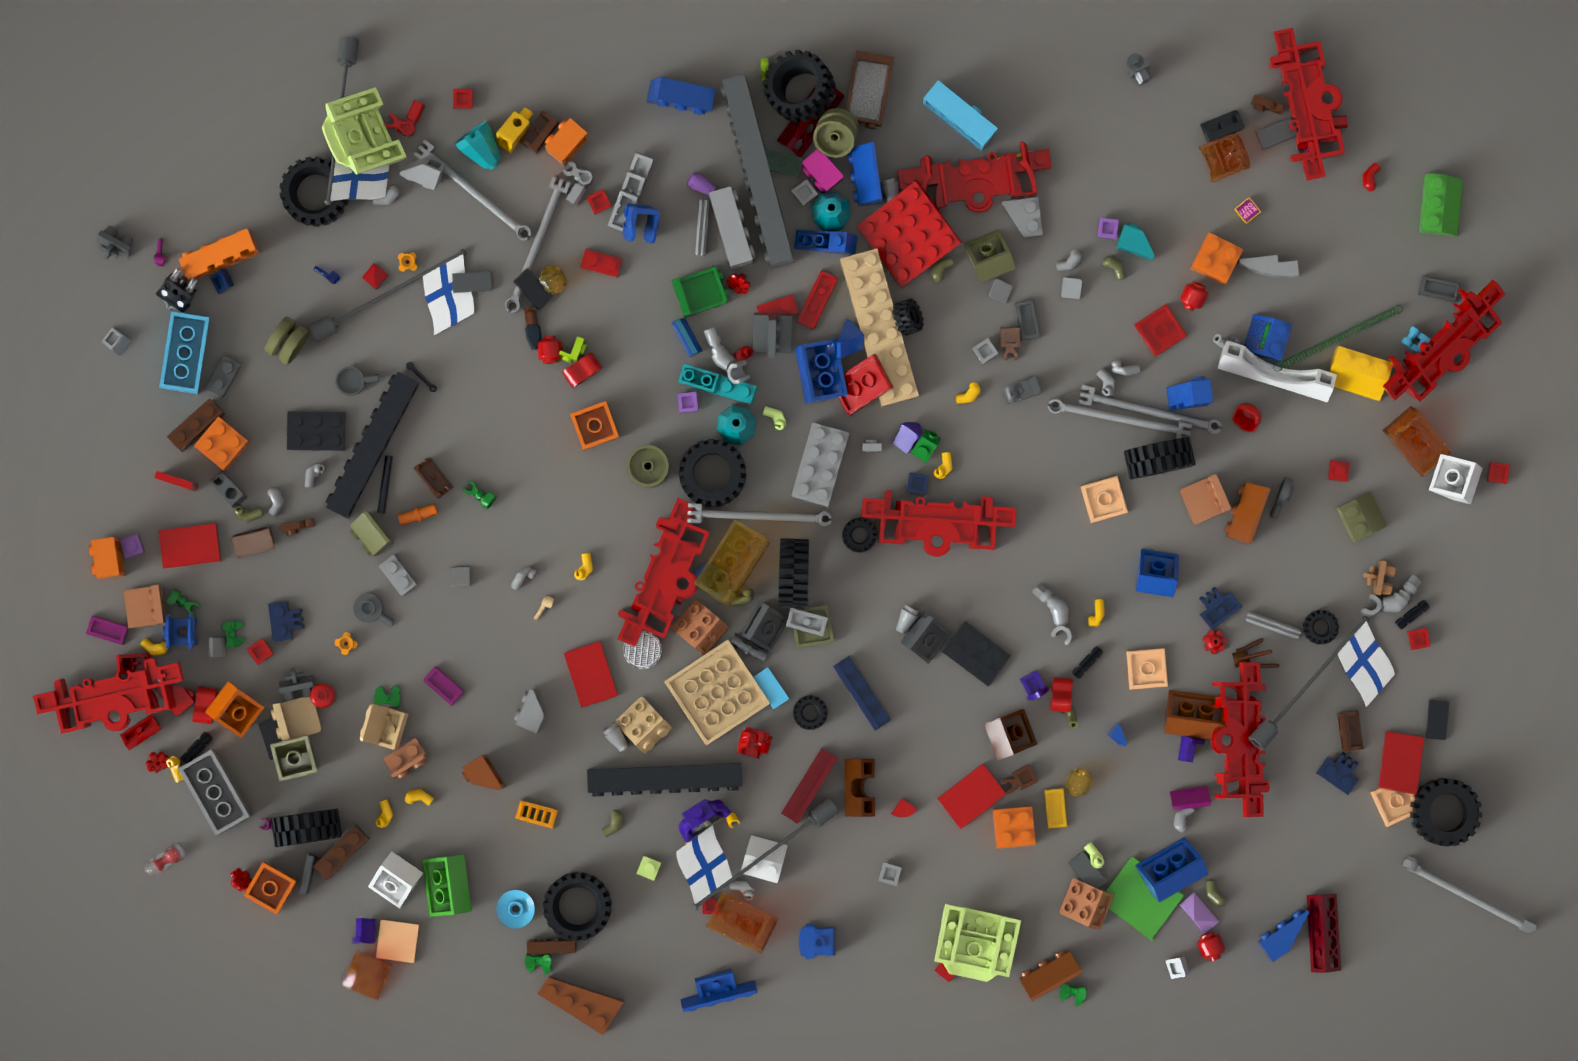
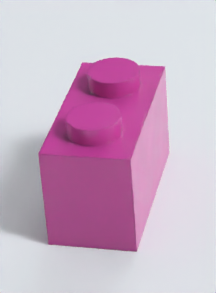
[801,149,844,193]

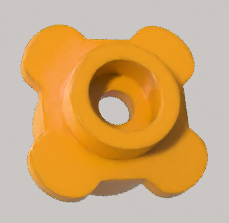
[398,252,418,272]
[335,632,358,655]

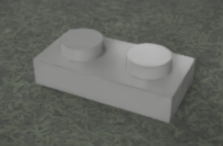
[379,554,417,596]
[786,608,828,636]

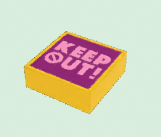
[1234,197,1261,224]

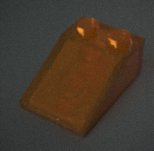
[1382,406,1451,477]
[706,892,778,954]

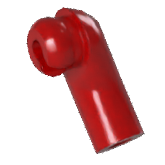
[1362,162,1381,191]
[733,346,753,362]

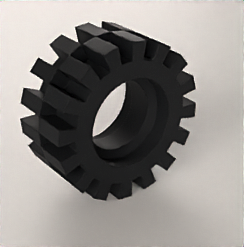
[893,298,924,336]
[842,518,877,553]
[1303,610,1339,645]
[793,695,828,730]

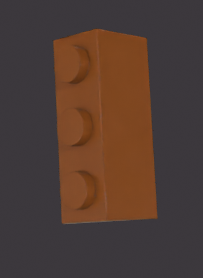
[1224,482,1270,545]
[1164,690,1225,740]
[462,754,506,790]
[1019,949,1083,1001]

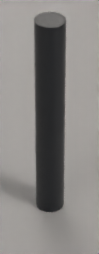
[377,455,393,513]

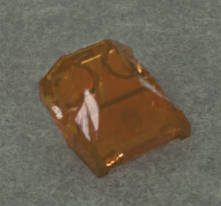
[1199,133,1250,183]
[342,950,392,1000]

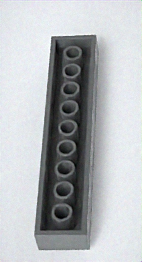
[720,74,795,269]

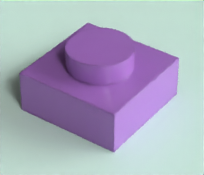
[1097,217,1119,240]
[677,392,698,413]
[119,534,145,559]

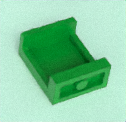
[672,266,730,318]

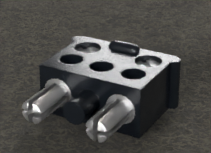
[156,267,198,313]

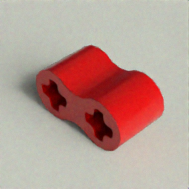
[562,352,603,388]
[1050,677,1073,713]
[192,686,218,725]

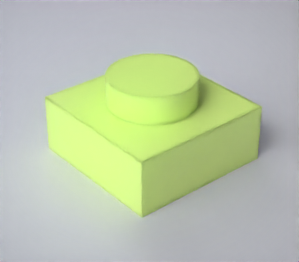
[636,856,661,881]

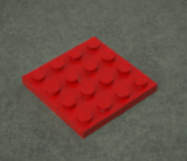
[857,180,962,288]

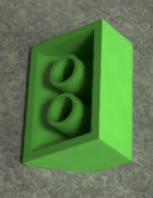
[1419,173,1463,237]
[422,854,472,917]

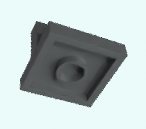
[753,313,792,358]
[740,602,788,652]
[901,612,952,664]

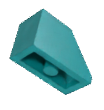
[1116,223,1155,261]

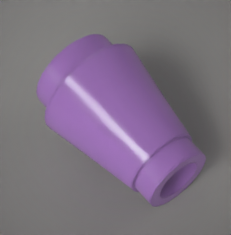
[687,172,716,195]

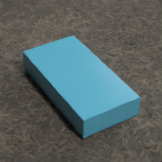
[753,667,789,710]

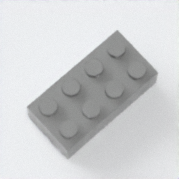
[709,186,755,270]
[791,422,849,508]
[178,749,252,836]

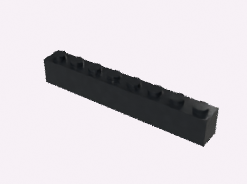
[325,372,420,519]
[587,763,742,797]

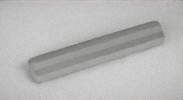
[695,199,710,256]
[1246,612,1301,639]

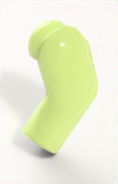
[763,406,786,430]
[1084,842,1104,868]

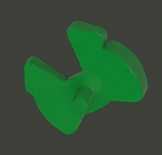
[221,620,245,648]
[374,685,401,708]
[525,954,551,975]
[1059,983,1087,1007]

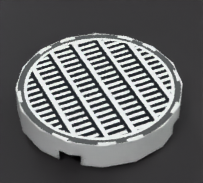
[623,631,662,669]

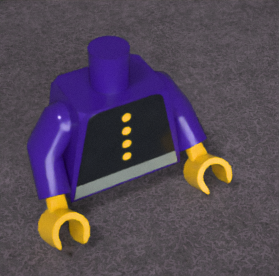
[679,799,740,844]

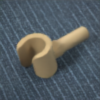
[534,596,554,620]

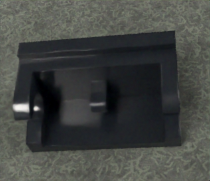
[1200,110,1245,144]

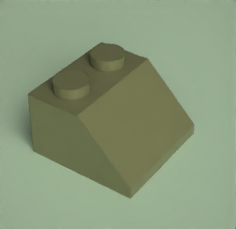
[964,230,1016,283]
[1335,492,1387,543]
[350,511,393,556]
[270,735,318,782]

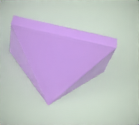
[1179,893,1219,934]

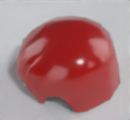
[1232,402,1262,432]

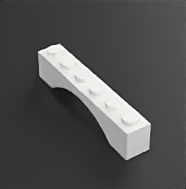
[1218,341,1337,402]

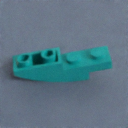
[678,364,758,405]

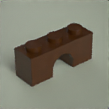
[167,398,225,452]
[845,758,875,817]
[313,825,370,880]

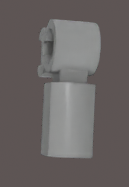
[563,161,594,206]

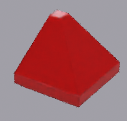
[362,263,389,290]

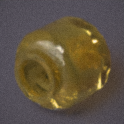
[539,265,568,294]
[1065,767,1093,797]

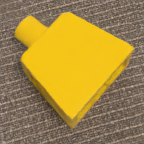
[496,107,533,154]

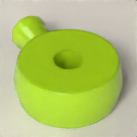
[761,57,768,81]

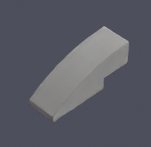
[1237,255,1299,278]

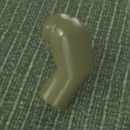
[1102,256,1126,280]
[931,257,954,283]
[234,505,264,523]
[728,589,754,606]
[1060,705,1078,729]
[602,810,623,837]
[1206,881,1227,907]

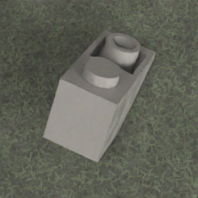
[399,156,446,190]
[514,689,545,733]

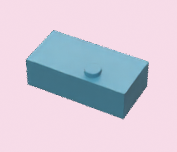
[922,80,998,151]
[159,311,210,394]

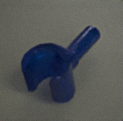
[313,266,340,284]

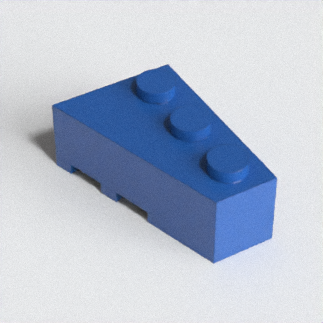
[647,77,715,115]
[1166,376,1213,411]

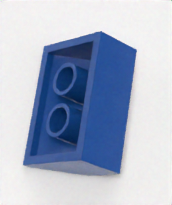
[848,142,882,206]
[795,339,848,404]
[1135,837,1208,902]

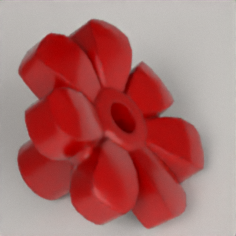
[726,273,750,294]
[1202,630,1227,654]
[145,752,169,773]
[231,868,252,892]

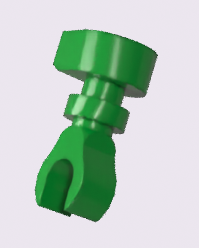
[463,481,497,509]
[166,588,201,615]

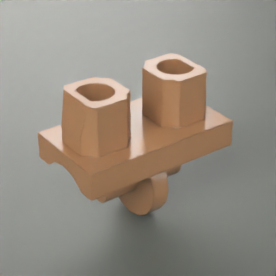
[1363,560,1396,596]

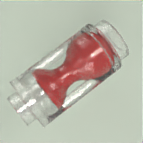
[144,842,187,878]

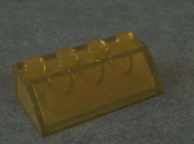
[694,519,770,608]

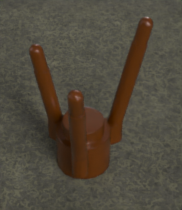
[1232,638,1280,668]

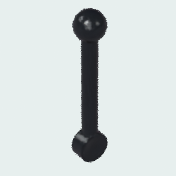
[406,362,437,392]

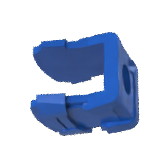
[622,203,660,243]
[163,614,198,649]
[799,924,836,960]

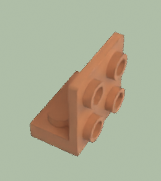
[1179,474,1231,525]
[124,585,166,628]
[671,599,729,655]
[383,738,428,779]
[1059,878,1114,930]

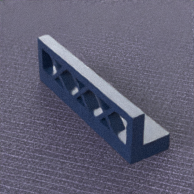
[833,656,890,731]

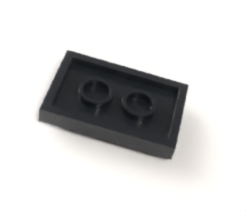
[287,411,346,451]
[942,621,1011,686]

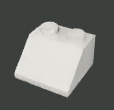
[1429,454,1483,504]
[741,835,788,883]
[368,851,423,908]

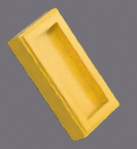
[1044,788,1067,828]

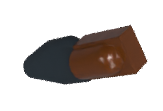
[524,307,541,350]

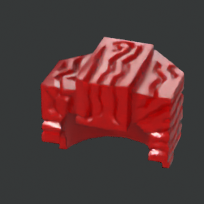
[737,726,773,759]

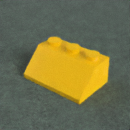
[1328,346,1393,401]

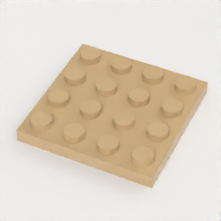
[664,640,770,746]

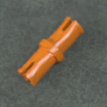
[398,503,438,526]

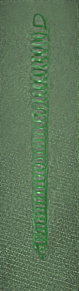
[1273,305,1403,372]

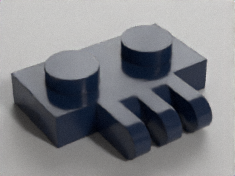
[1199,587,1242,630]
[268,601,304,642]
[1316,752,1359,795]

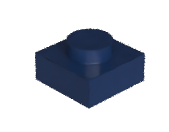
[210,268,234,294]
[906,473,929,495]

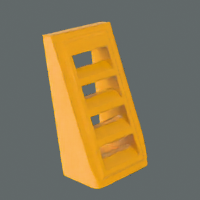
[515,800,558,829]

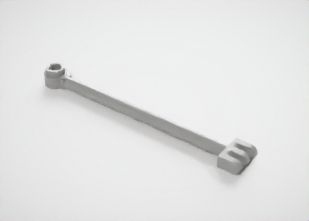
[413,139,532,241]
[505,175,572,314]
[1078,385,1222,434]
[1048,397,1193,439]
[687,503,832,526]
[1402,856,1537,933]

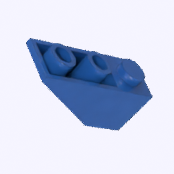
[794,230,857,255]
[1258,909,1309,962]

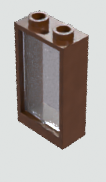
[845,51,894,129]

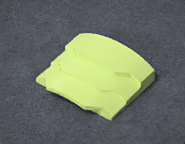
[322,87,407,175]
[934,904,1021,982]

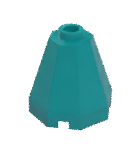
[454,121,501,170]
[811,191,851,231]
[717,405,757,445]

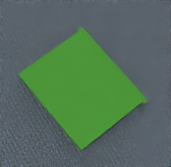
[1106,856,1184,941]

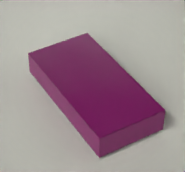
[86,616,129,645]
[423,666,465,706]
[1170,786,1211,810]

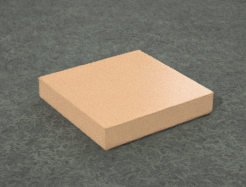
[1080,476,1128,523]
[1126,648,1168,690]
[1370,789,1415,827]
[376,919,420,963]

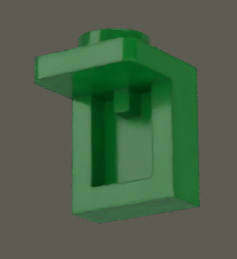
[910,429,941,463]

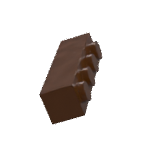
[527,938,576,954]

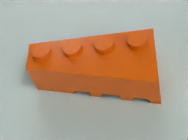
[179,228,261,282]

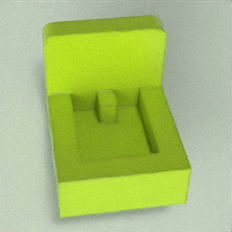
[559,336,587,364]

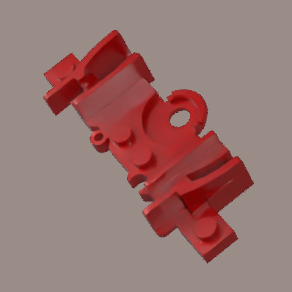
[1269,27,1345,181]
[897,141,1052,213]
[1383,280,1505,402]
[861,490,1016,557]
[617,498,710,647]
[33,657,184,734]
[1211,662,1270,817]

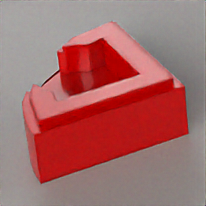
[891,798,917,817]
[702,898,722,914]

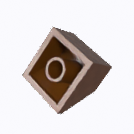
[984,709,1037,760]

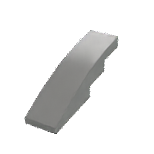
[608,152,654,231]

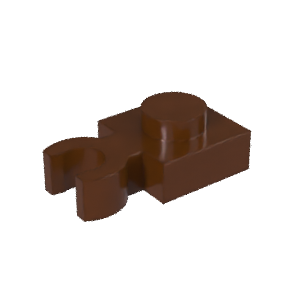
[1250,95,1285,115]
[1000,327,1020,360]
[280,518,315,535]
[1002,764,1038,793]

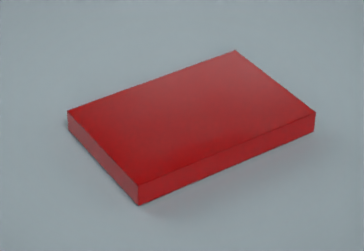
[839,354,893,416]
[158,523,221,569]
[564,641,618,708]
[1378,731,1424,795]
[937,764,1006,829]

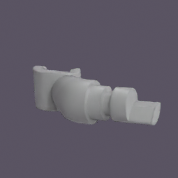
[704,327,751,384]
[1361,575,1422,617]
[1032,584,1073,646]

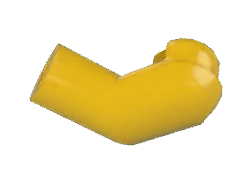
[955,382,981,404]
[934,452,953,479]
[574,553,593,580]
[1088,599,1105,627]
[140,638,169,656]
[167,756,184,783]
[404,789,434,806]
[376,799,393,828]

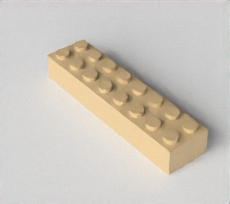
[840,249,919,408]

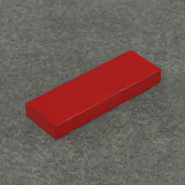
[797,270,838,330]

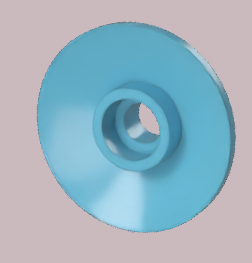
[496,890,535,928]

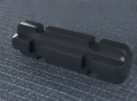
[1395,600,1430,629]
[1072,646,1103,679]
[180,732,212,764]

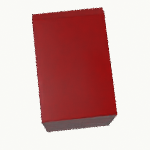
[116,653,150,674]

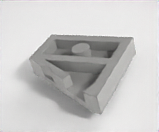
[1001,197,1043,238]

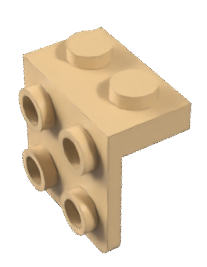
[271,697,322,741]
[615,697,672,754]
[360,704,408,751]

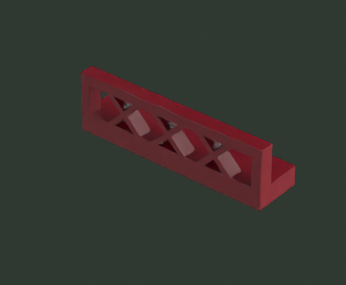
[777,86,844,158]
[781,748,838,824]
[1307,894,1341,973]

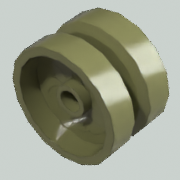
[813,108,859,158]
[264,316,310,366]
[627,445,670,488]

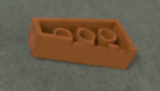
[538,976,625,1035]

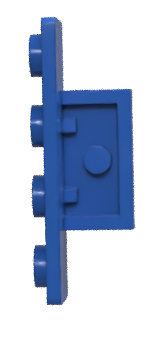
[680,969,757,1012]

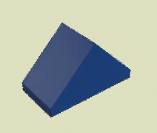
[837,319,864,358]

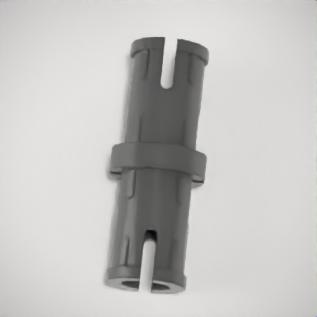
[730,633,769,663]

